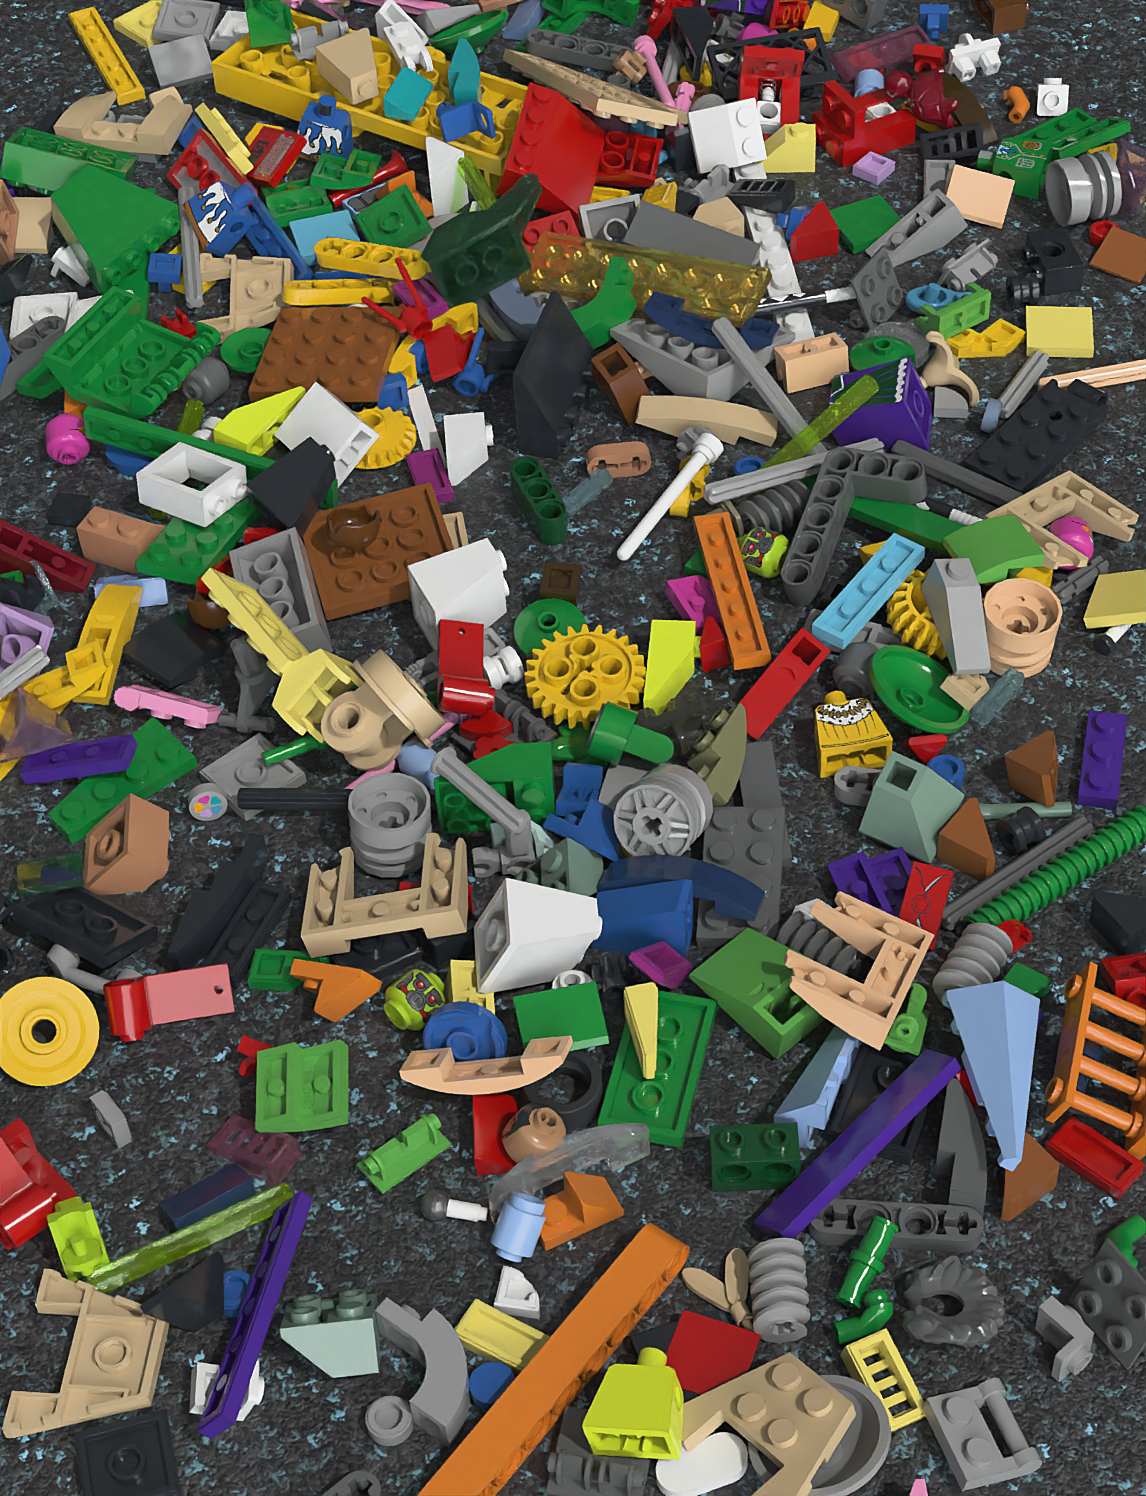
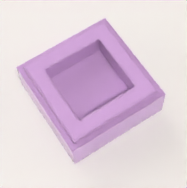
[852,151,895,185]

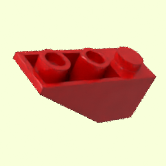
[762,0,810,29]
[739,627,831,742]

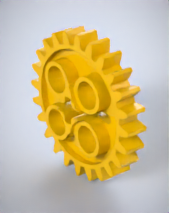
[524,624,646,730]

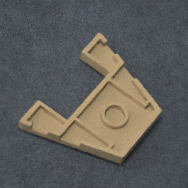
[197,253,294,345]
[2,1269,170,1438]
[682,1352,856,1496]

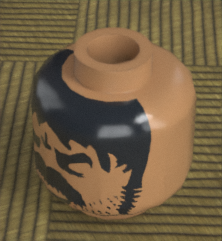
[502,1102,566,1168]

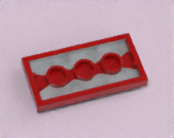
[166,128,259,207]

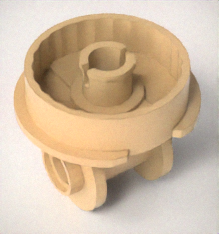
[321,649,447,772]

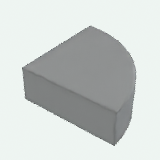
[934,386,968,418]

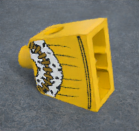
[814,691,893,778]

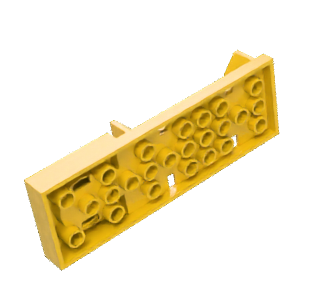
[211,9,527,200]

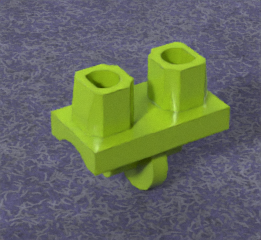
[47,1196,112,1282]

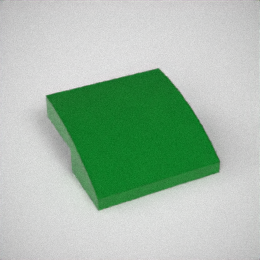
[309,148,382,190]
[261,177,333,228]

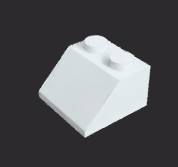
[686,98,767,174]

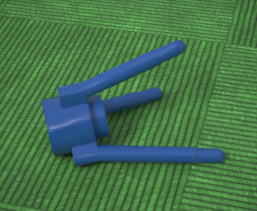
[453,327,499,397]

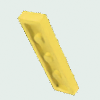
[194,102,254,175]

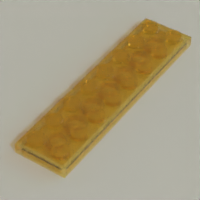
[518,231,772,328]

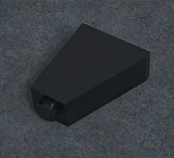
[245,436,336,539]

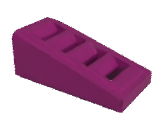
[628,941,693,990]

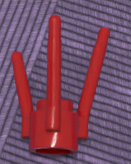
[361,258,433,340]

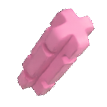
[665,82,695,136]

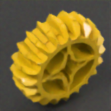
[886,568,947,660]

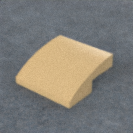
[12,197,54,254]

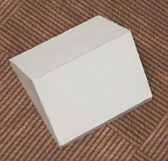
[426,137,469,217]

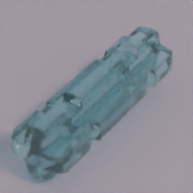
[562,468,613,517]
[971,668,1025,726]

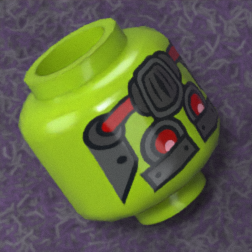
[738,527,790,579]
[384,969,446,1031]

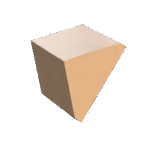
[944,165,1015,229]

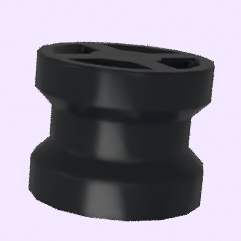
[1006,272,1040,308]
[996,806,1046,855]

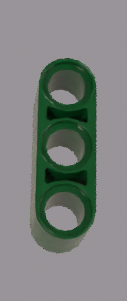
[509,456,568,546]

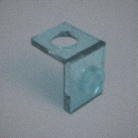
[30,560,60,616]

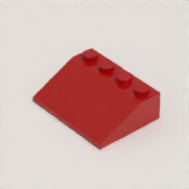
[496,82,607,222]

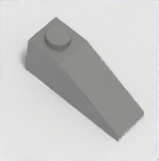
[865,188,968,267]
[921,558,991,675]

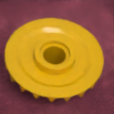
[353,405,417,469]
[0,977,99,1086]

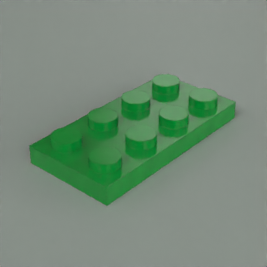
[136,488,261,586]
[597,990,717,1148]

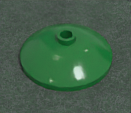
[428,8,509,54]
[868,645,970,734]

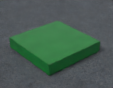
[354,183,434,249]
[829,195,901,254]

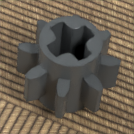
[714,10,747,44]

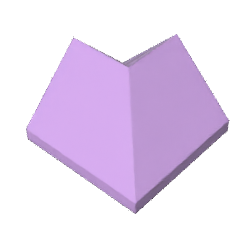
[0,602,55,681]

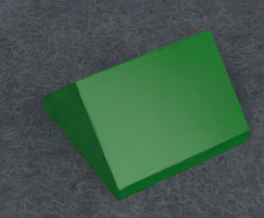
[244,0,294,48]
[513,981,609,1052]

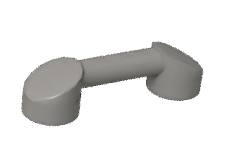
[46,944,143,996]

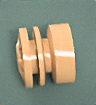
[983,578,1063,678]

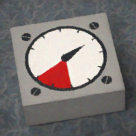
[89,1090,132,1149]

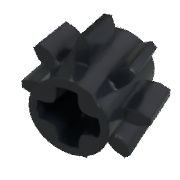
[591,951,641,1003]

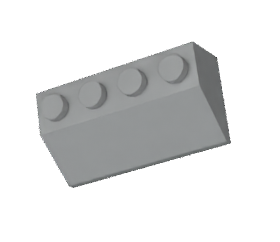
[229,527,333,657]

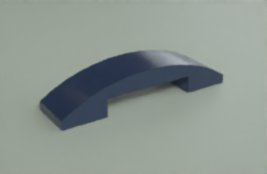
[644,291,780,350]
[598,855,765,921]

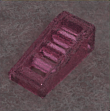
[207,1114,302,1187]

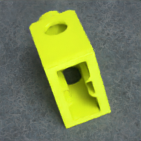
[582,1347,684,1460]

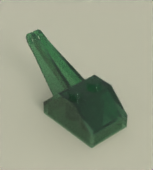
[420,173,543,309]

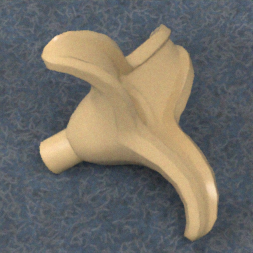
[919,331,979,407]

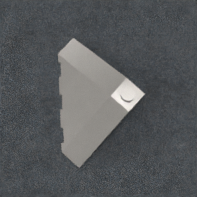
[610,318,796,402]

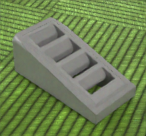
[416,4,480,37]

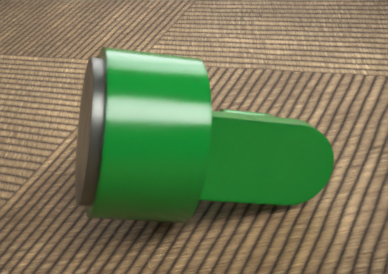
[585,701,674,766]

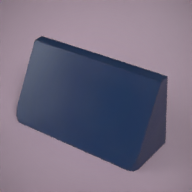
[159,1162,256,1239]

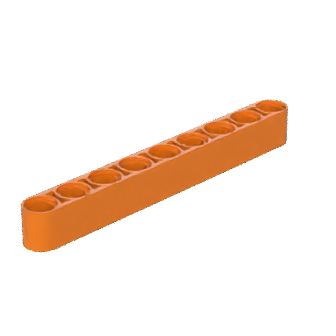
[417,1223,690,1496]

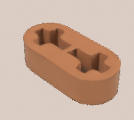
[585,441,652,479]

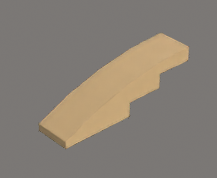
[635,396,778,447]

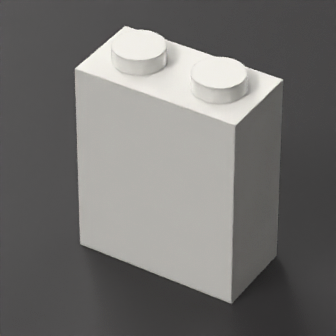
[274,382,380,488]

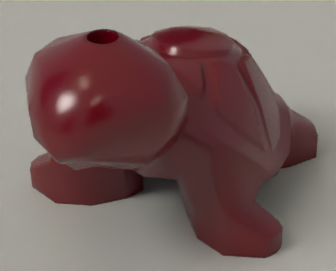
[883,67,958,130]

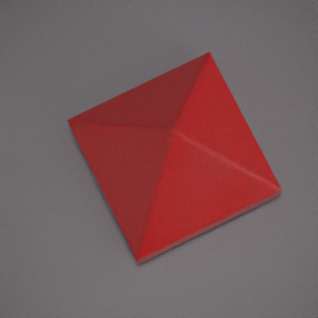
[902,734,947,766]

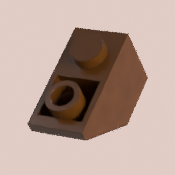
[591,342,651,427]

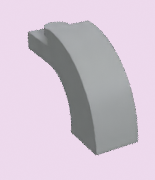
[375,1297,471,1449]

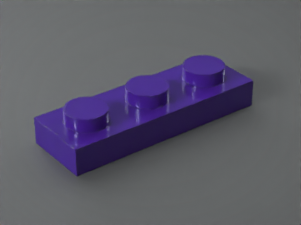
[1077,710,1127,810]
[20,734,138,784]

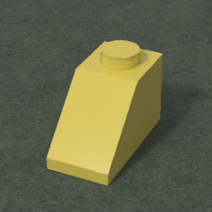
[754,122,816,173]

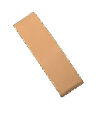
[399,1035,573,1095]

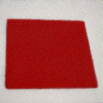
[666,1310,761,1395]

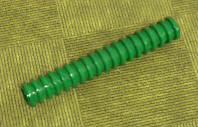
[963,805,1146,929]

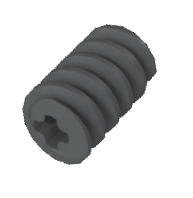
[737,479,811,534]
[773,911,862,980]

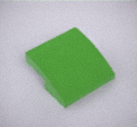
[942,514,1045,584]
[255,1039,349,1133]

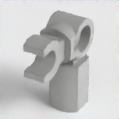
[472,809,536,878]

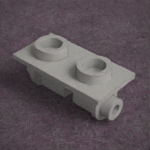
[289,19,349,60]
[688,164,734,205]
[936,238,998,292]

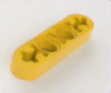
[314,238,427,281]
[282,278,398,305]

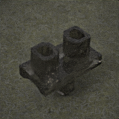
[635,695,704,757]

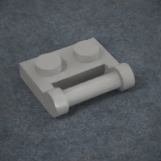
[922,1378,1042,1491]

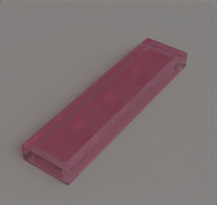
[830,24,934,83]

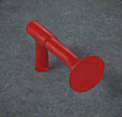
[328,150,409,208]

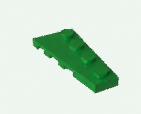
[48,716,198,845]

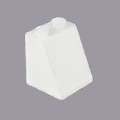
[407,538,509,651]
[474,878,602,994]

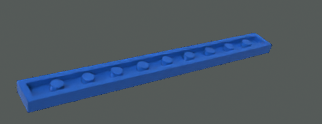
[177,115,315,280]

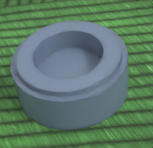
[980,398,1003,434]

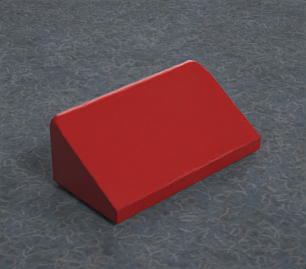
[473,1092,520,1176]

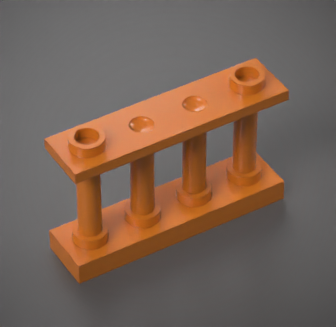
[1044,962,1146,1160]

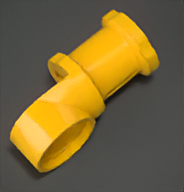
[669,455,710,517]

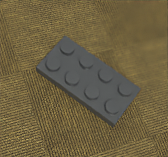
[696,807,786,947]

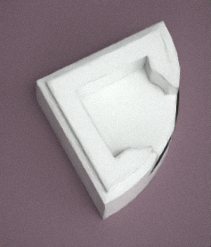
[494,1265,540,1319]

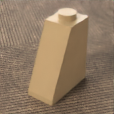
[315,28,379,105]

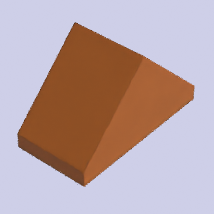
[1005,731,1059,807]
[937,798,995,882]
[1001,1131,1060,1221]

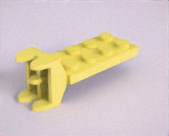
[201,568,365,743]

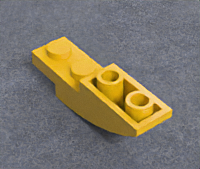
[72,584,143,705]

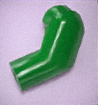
[1104,1213,1146,1269]
[832,1289,893,1345]

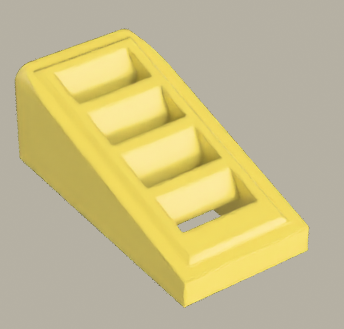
[624,982,658,1079]
[840,1328,926,1432]

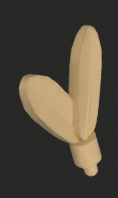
[682,1248,754,1331]

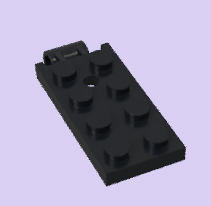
[965,378,1108,494]

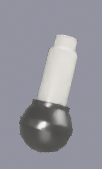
[420,1190,488,1222]

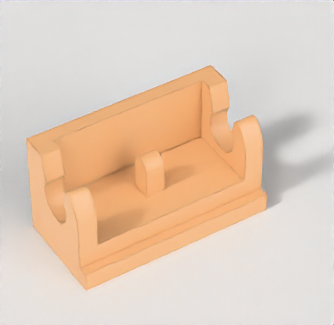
[774,332,849,394]

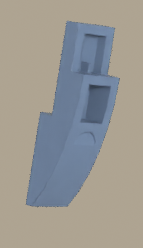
[488,265,543,341]

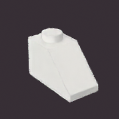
[444,412,494,486]

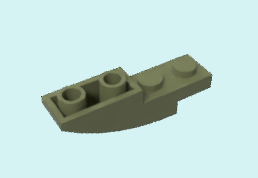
[687,703,747,807]

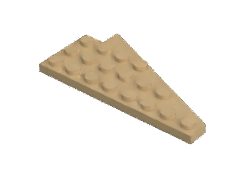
[503,49,688,129]

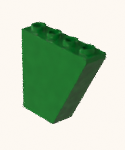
[50,164,180,295]

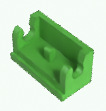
[915,282,991,340]

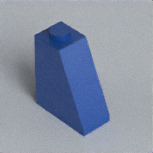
[590,879,694,959]

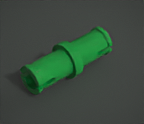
[833,1215,899,1310]

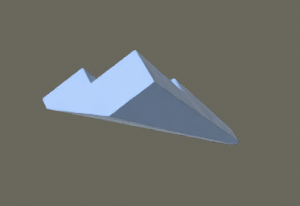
[942,981,1040,1171]
[774,1025,862,1149]

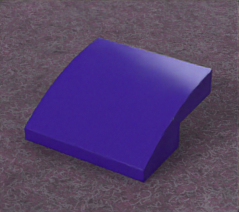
[826,847,912,918]

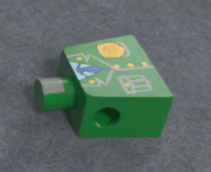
[977,137,1053,200]

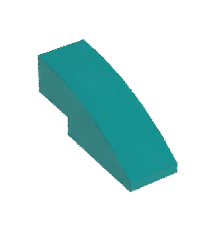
[448,38,482,107]

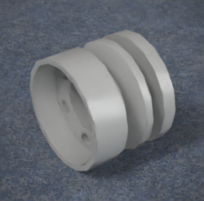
[1045,150,1122,227]
[613,765,713,856]
[348,773,432,877]

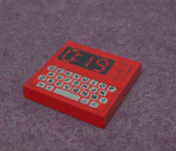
[237,126,308,188]

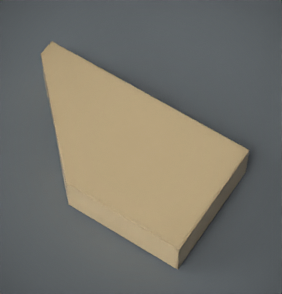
[940,672,990,711]

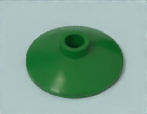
[220,328,272,373]
[849,335,916,372]
[514,598,586,656]

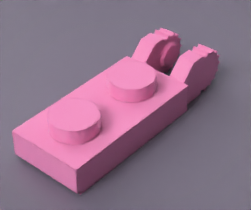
[113,685,223,728]

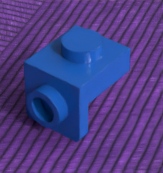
[555,762,603,819]

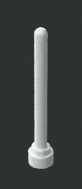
[617,433,724,561]

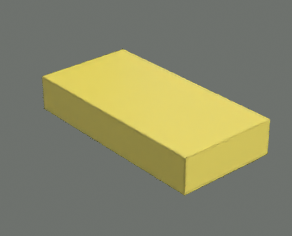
[454,1298,550,1376]

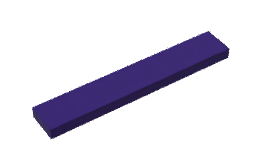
[754,1049,961,1239]
[198,1191,313,1439]

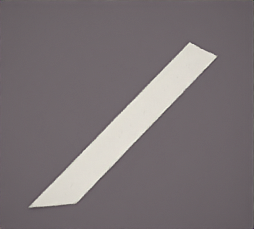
[408,385,447,469]

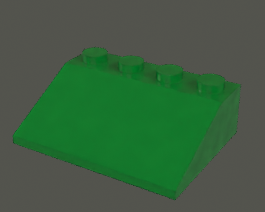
[0,126,139,195]

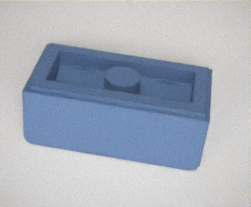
[502,0,546,41]
[94,573,169,607]

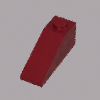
[0,519,96,594]

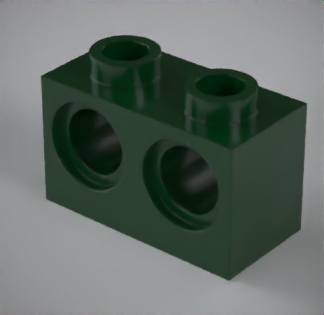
[709,1122,801,1192]

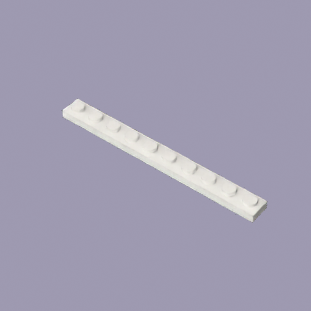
[733,163,815,343]

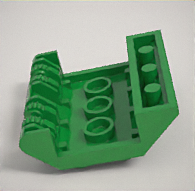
[42,286,221,420]

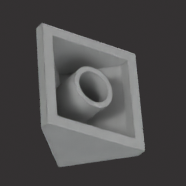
[578,194,650,264]

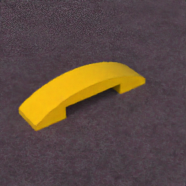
[388,302,479,389]
[0,639,107,724]

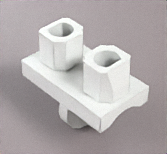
[944,33,1001,82]

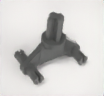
[218,635,282,734]

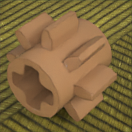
[612,49,647,86]

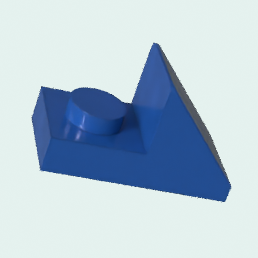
[542,799,624,862]

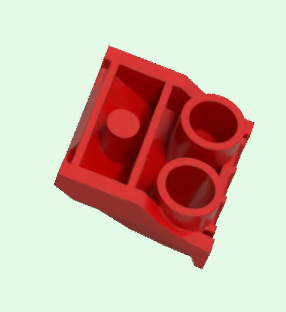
[594,131,664,187]

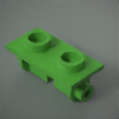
[884,983,930,1056]
[356,1113,451,1194]

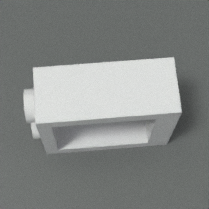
[136,442,248,527]

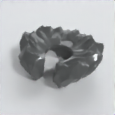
[902,1256,1005,1348]

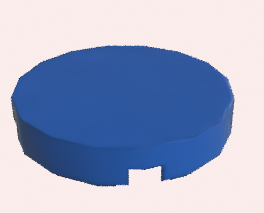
[423,1001,507,1062]

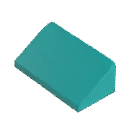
[384,66,434,121]

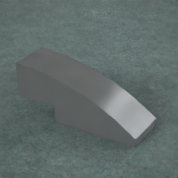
[935,1078,987,1218]

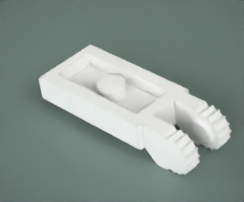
[383,21,433,72]

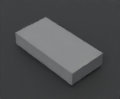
[923,160,955,200]

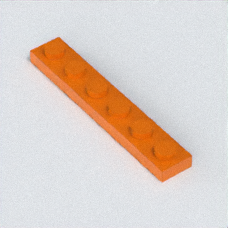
[694,512,771,670]

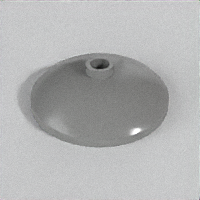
[748,1375,891,1496]

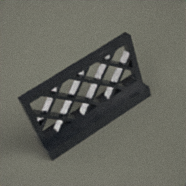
[706,27,839,104]

